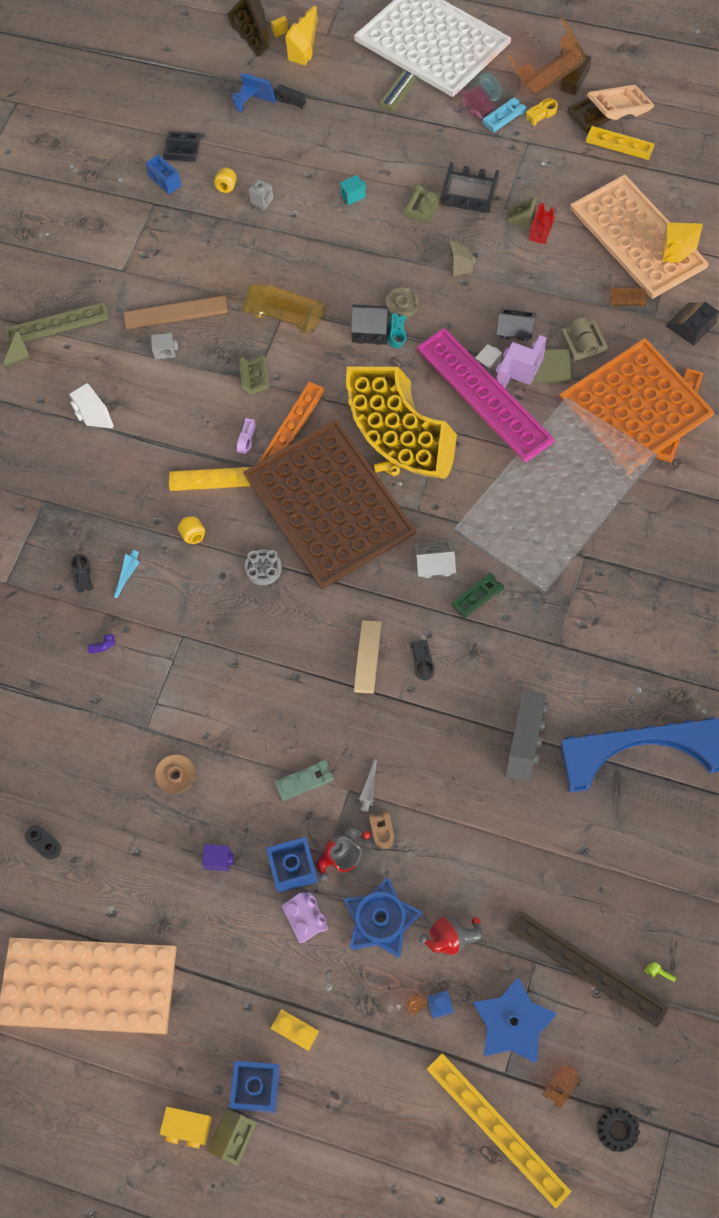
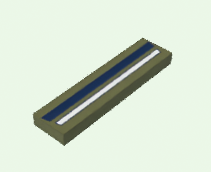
[380,69,419,112]

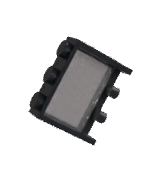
[441,162,499,213]

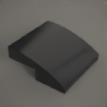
[163,131,201,162]

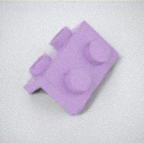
[282,892,328,943]

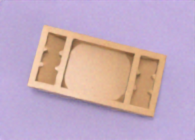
[587,85,654,120]

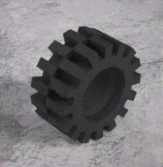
[597,1108,640,1152]

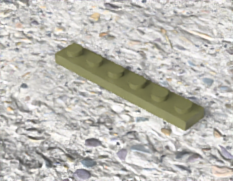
[4,302,109,346]

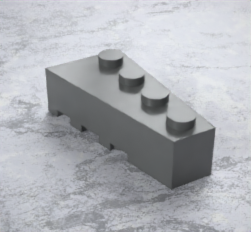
[506,690,549,782]

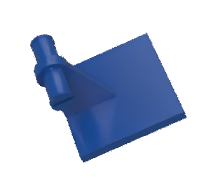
[232,73,276,112]

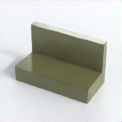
[207,1109,257,1166]

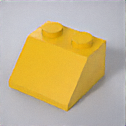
[662,223,703,263]

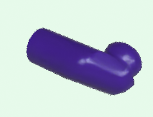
[88,634,116,654]

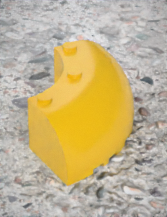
[346,367,457,479]

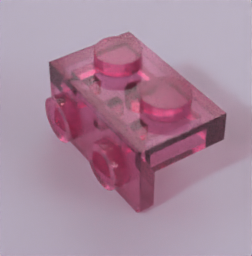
[461,84,497,121]

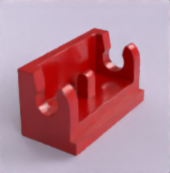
[529,203,555,244]

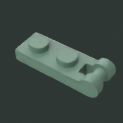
[275,760,334,801]

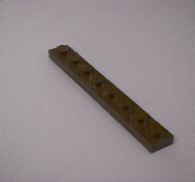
[508,910,669,1028]

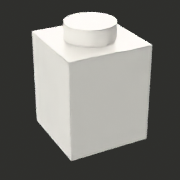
[475,344,502,374]

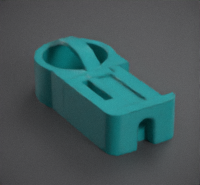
[387,313,407,349]

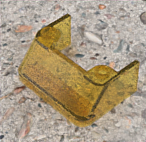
[241,284,327,334]

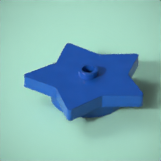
[344,878,422,958]
[474,978,556,1063]

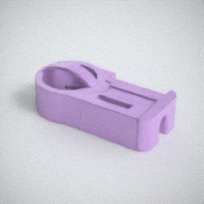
[237,418,256,454]

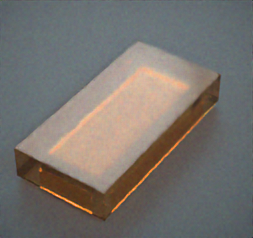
[610,288,646,306]

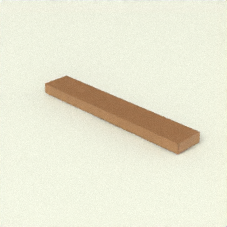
[124,296,228,329]

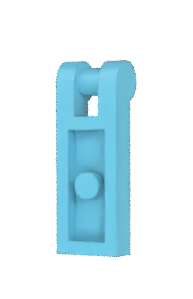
[483,98,527,133]

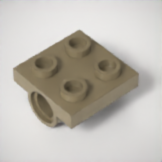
[561,318,608,361]

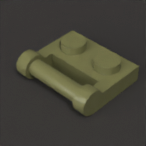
[402,185,441,223]

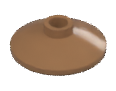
[155,755,195,794]

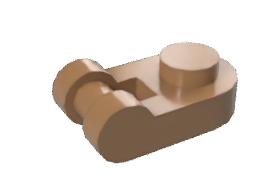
[369,811,394,849]

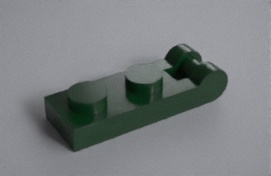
[452,573,504,619]

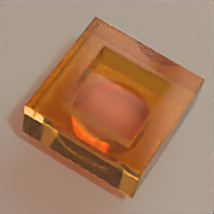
[405,994,428,1017]

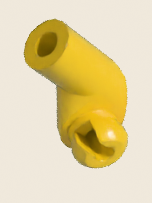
[373,461,400,476]

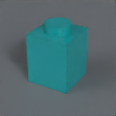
[340,175,367,205]

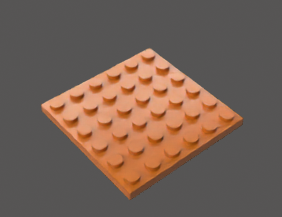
[559,338,714,474]

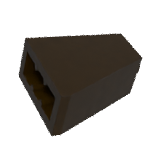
[559,48,592,96]

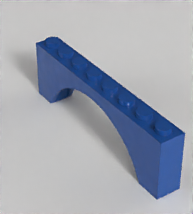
[560,717,719,792]

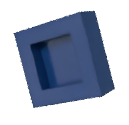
[427,991,454,1019]

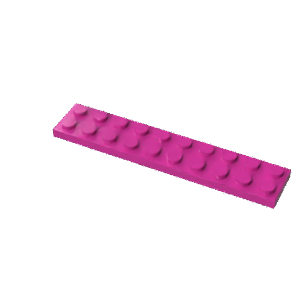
[416,328,554,463]

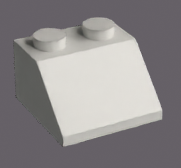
[69,383,114,428]

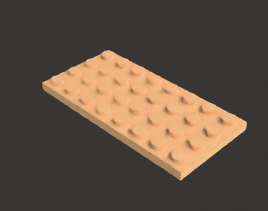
[570,175,709,299]
[0,938,177,1034]

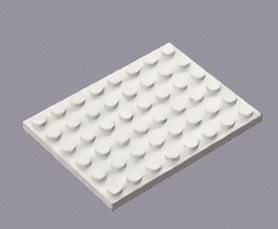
[354,0,511,97]

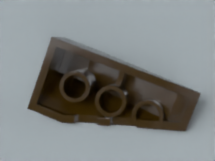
[227,0,270,56]

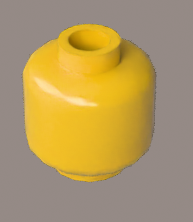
[214,168,237,193]
[178,516,205,544]

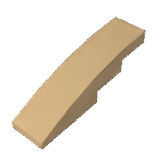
[354,620,382,694]

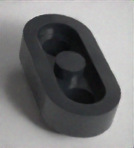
[25,825,61,860]

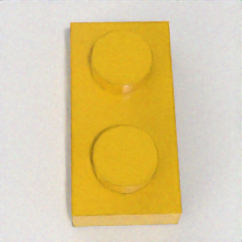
[270,1009,319,1051]

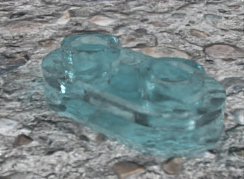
[479,73,502,101]

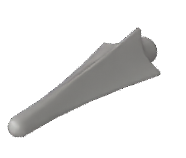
[359,759,377,812]

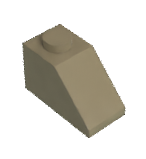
[449,240,475,276]

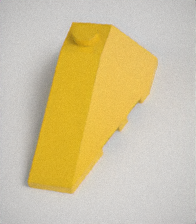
[285,6,318,65]

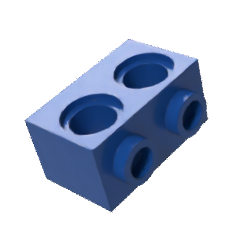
[145,154,182,195]

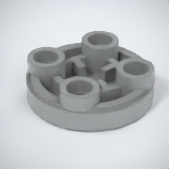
[244,549,282,585]

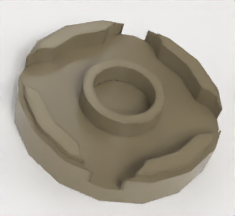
[385,287,419,318]

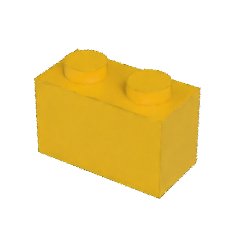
[160,1107,212,1149]

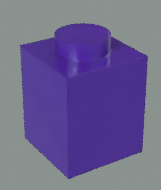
[202,844,234,871]

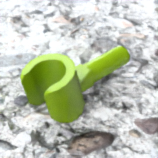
[644,962,676,982]

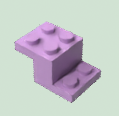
[496,335,546,388]

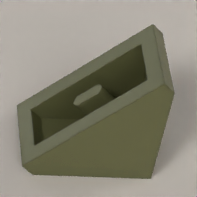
[506,197,537,228]
[3,332,31,368]

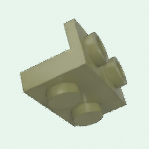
[239,355,269,395]

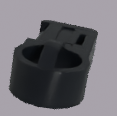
[274,84,306,109]
[70,554,94,593]
[410,640,434,681]

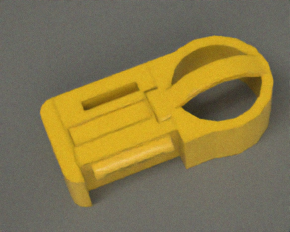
[526,98,558,126]

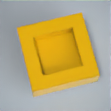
[271,16,289,38]

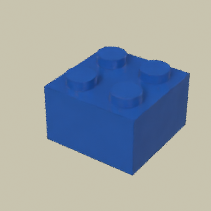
[266,837,318,894]
[229,1061,281,1113]

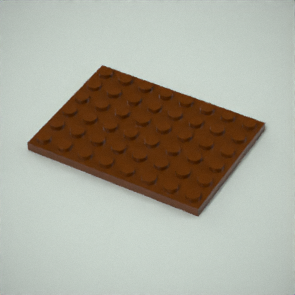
[243,419,416,590]

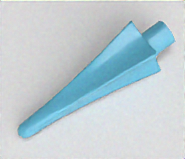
[114,550,140,598]

